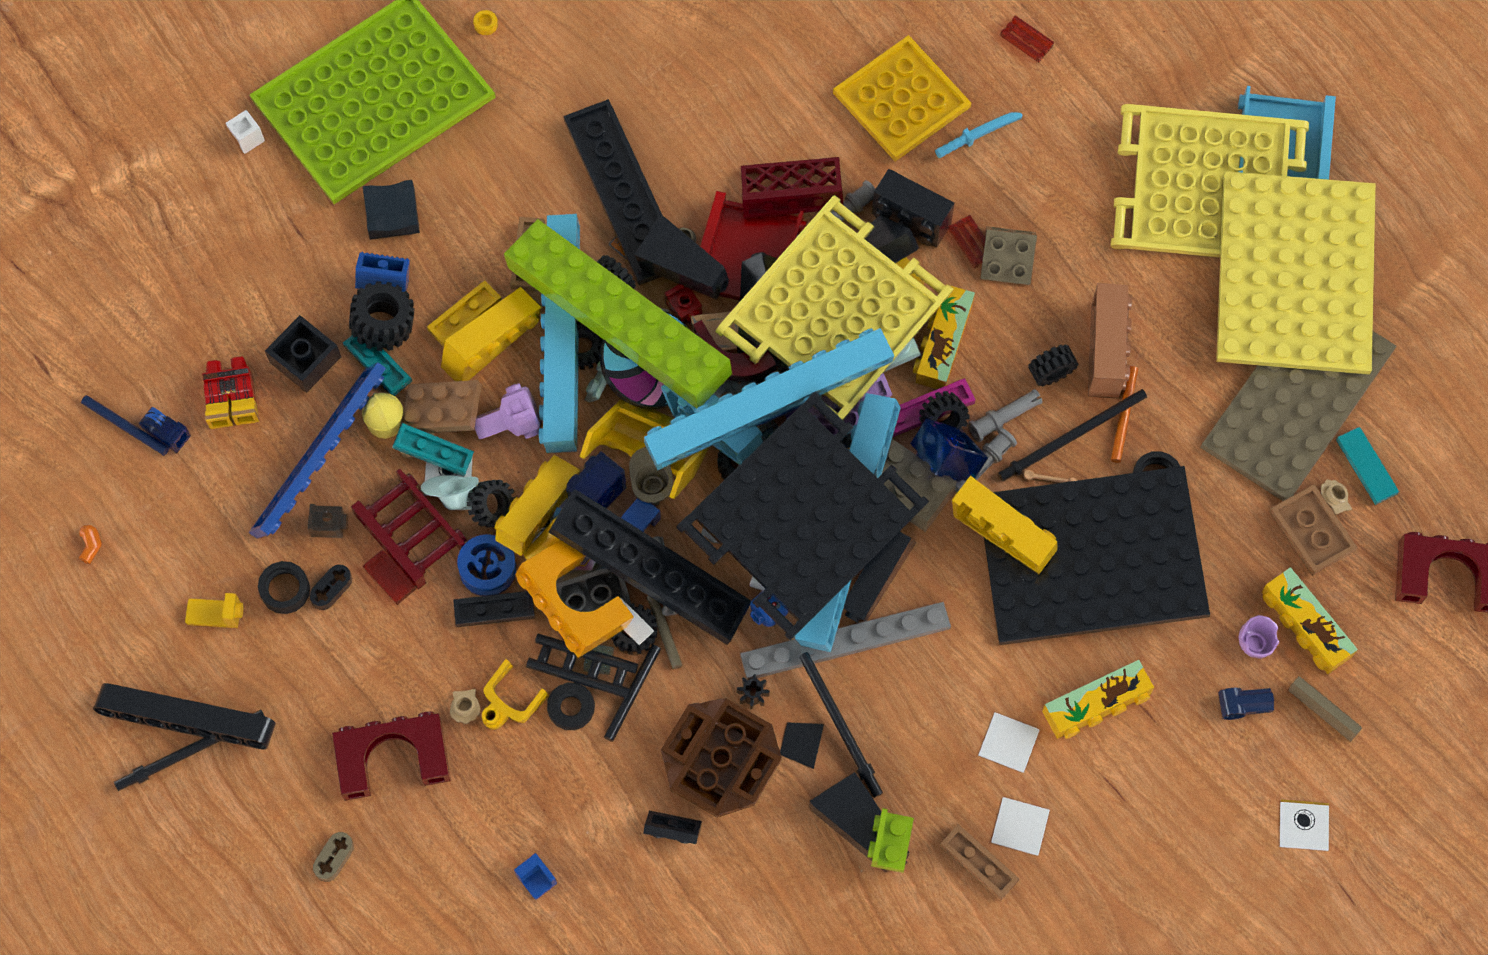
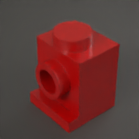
[665,284,703,324]

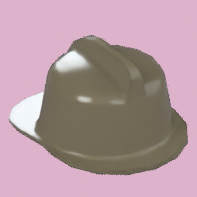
[629,447,673,506]

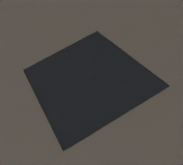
[780,722,824,769]

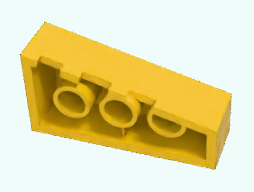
[441,287,541,381]
[952,475,1057,574]

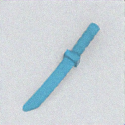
[935,112,1023,158]

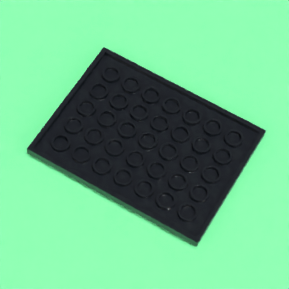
[984,466,1210,645]

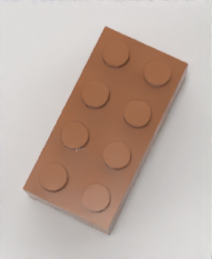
[1088,283,1132,399]

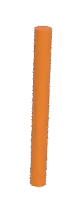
[1111,366,1138,463]

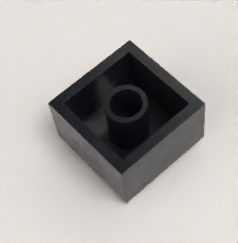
[265,315,341,393]

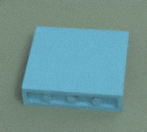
[1238,86,1336,180]

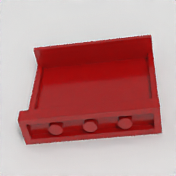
[700,191,807,301]

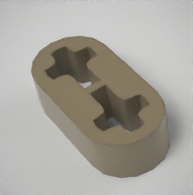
[313,832,354,882]

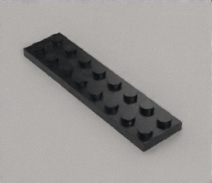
[563,99,663,285]
[548,489,751,645]

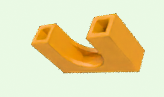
[515,540,634,658]

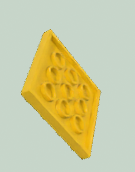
[833,35,971,162]

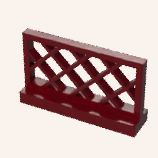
[741,157,844,218]

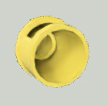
[362,392,403,439]

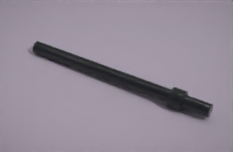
[799,652,883,798]
[114,710,264,791]

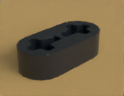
[309,565,352,610]

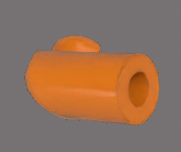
[79,525,102,564]

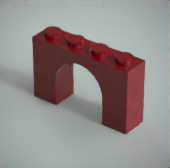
[1395,532,1488,613]
[332,711,451,801]

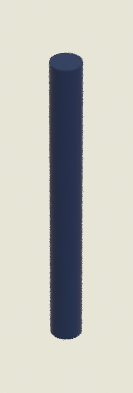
[81,395,169,456]

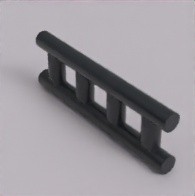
[526,633,638,698]

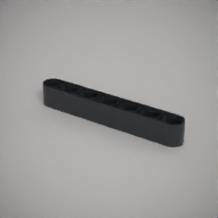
[93,683,276,750]

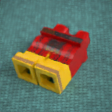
[202,356,259,429]

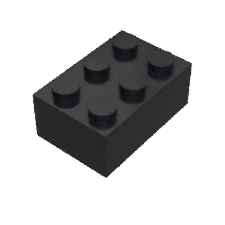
[872,169,955,248]

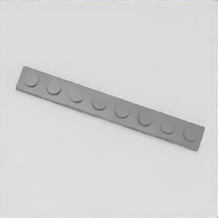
[740,602,951,680]

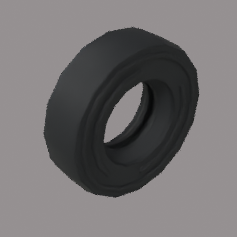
[547,682,595,730]

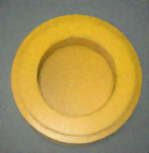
[473,10,498,35]

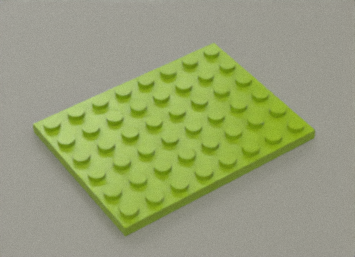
[250,0,496,204]

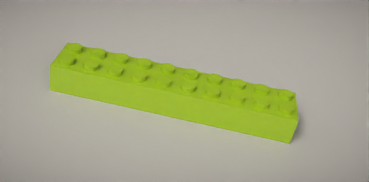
[504,219,732,409]

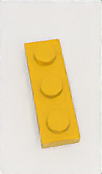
[427,280,502,347]

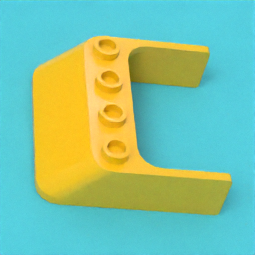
[580,400,709,499]

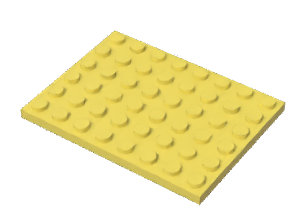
[1216,171,1376,375]

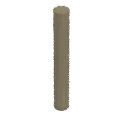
[646,596,682,669]

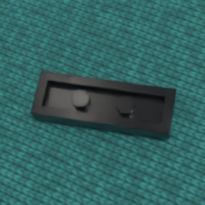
[453,591,535,628]

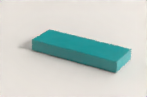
[343,335,412,396]
[392,423,474,477]
[1336,427,1399,505]

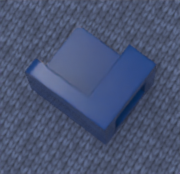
[621,498,661,532]
[514,853,557,900]

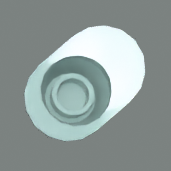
[421,475,479,510]

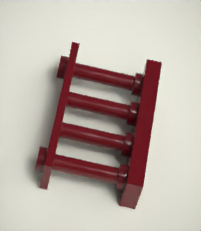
[351,468,467,590]

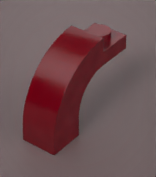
[693,320,776,382]

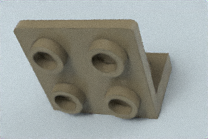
[981,226,1037,285]

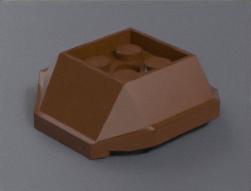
[661,698,782,818]

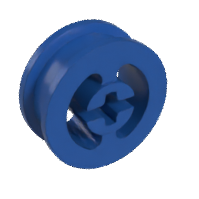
[457,534,517,596]

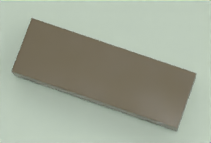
[1288,676,1362,742]

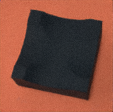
[363,180,420,240]

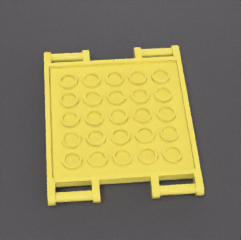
[1111,104,1309,257]
[715,195,954,425]

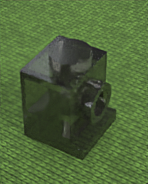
[308,504,348,538]

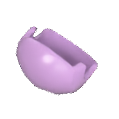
[1238,615,1279,659]

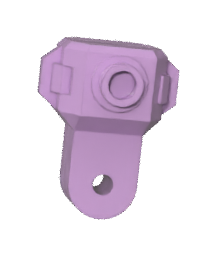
[474,383,542,439]

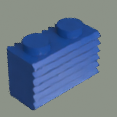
[355,251,410,292]

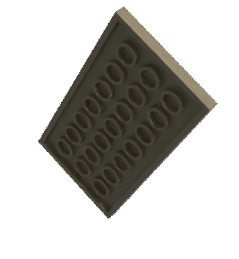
[1200,331,1397,501]

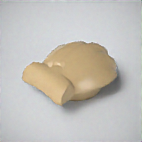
[1321,479,1352,515]
[450,689,481,724]

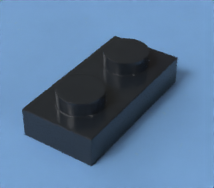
[643,810,702,844]

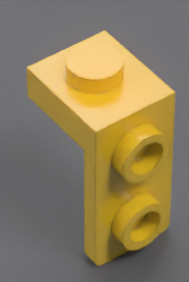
[185,593,243,628]

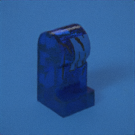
[138,407,191,454]

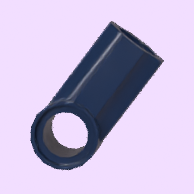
[1218,688,1274,720]

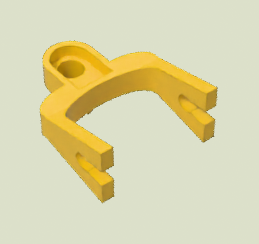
[482,659,549,730]

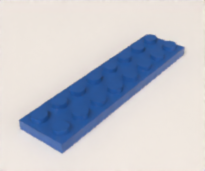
[248,362,386,539]

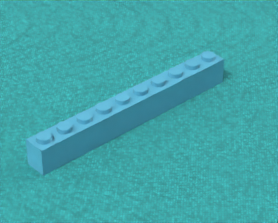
[539,214,580,453]
[644,328,894,470]
[795,393,901,652]

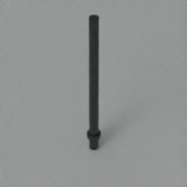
[998,389,1147,481]

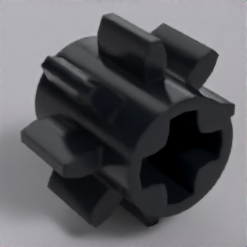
[737,674,770,709]

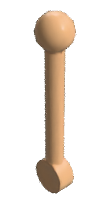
[1024,470,1077,483]

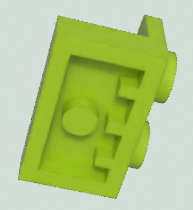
[867,808,914,873]

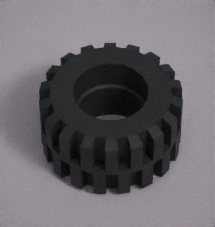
[349,281,415,351]

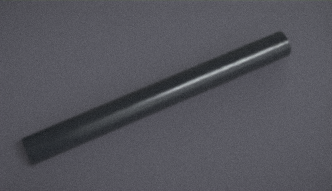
[604,644,661,742]

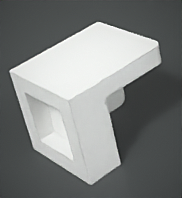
[226,110,265,154]

